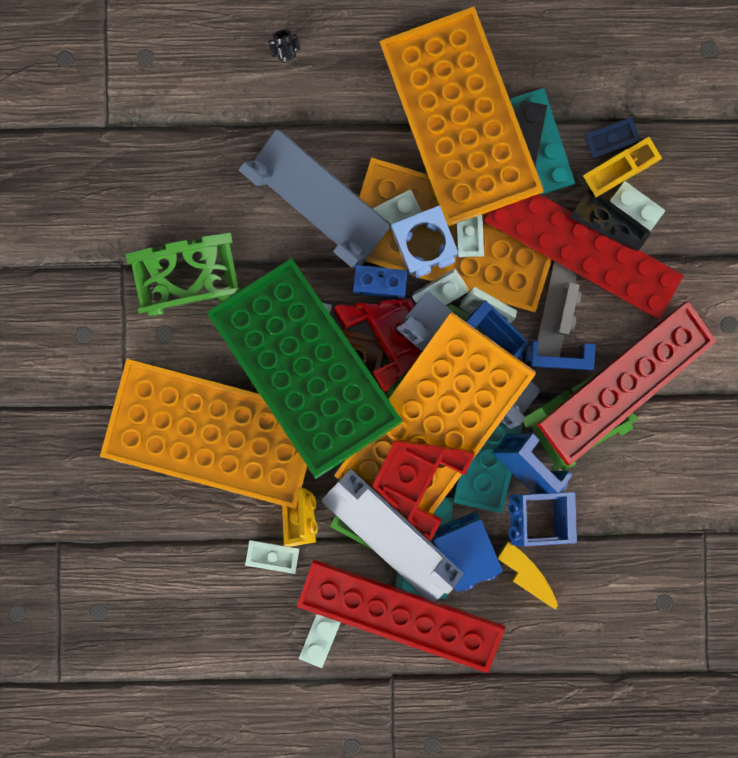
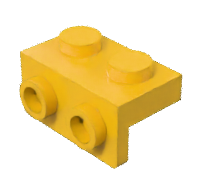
[282,488,318,547]

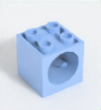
[391,205,459,278]

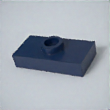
[584,117,641,159]

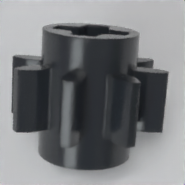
[268,29,301,61]

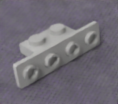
[537,261,582,357]

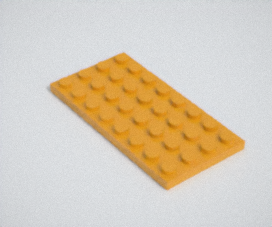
[379,6,544,227]
[359,157,551,313]
[334,312,536,532]
[100,359,307,509]

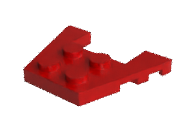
[333,299,422,393]
[372,439,475,541]

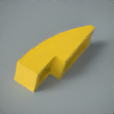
[583,137,662,197]
[497,541,558,610]

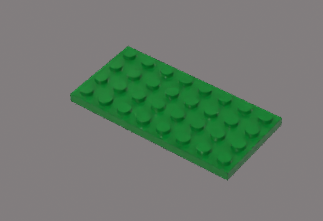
[206,258,403,479]

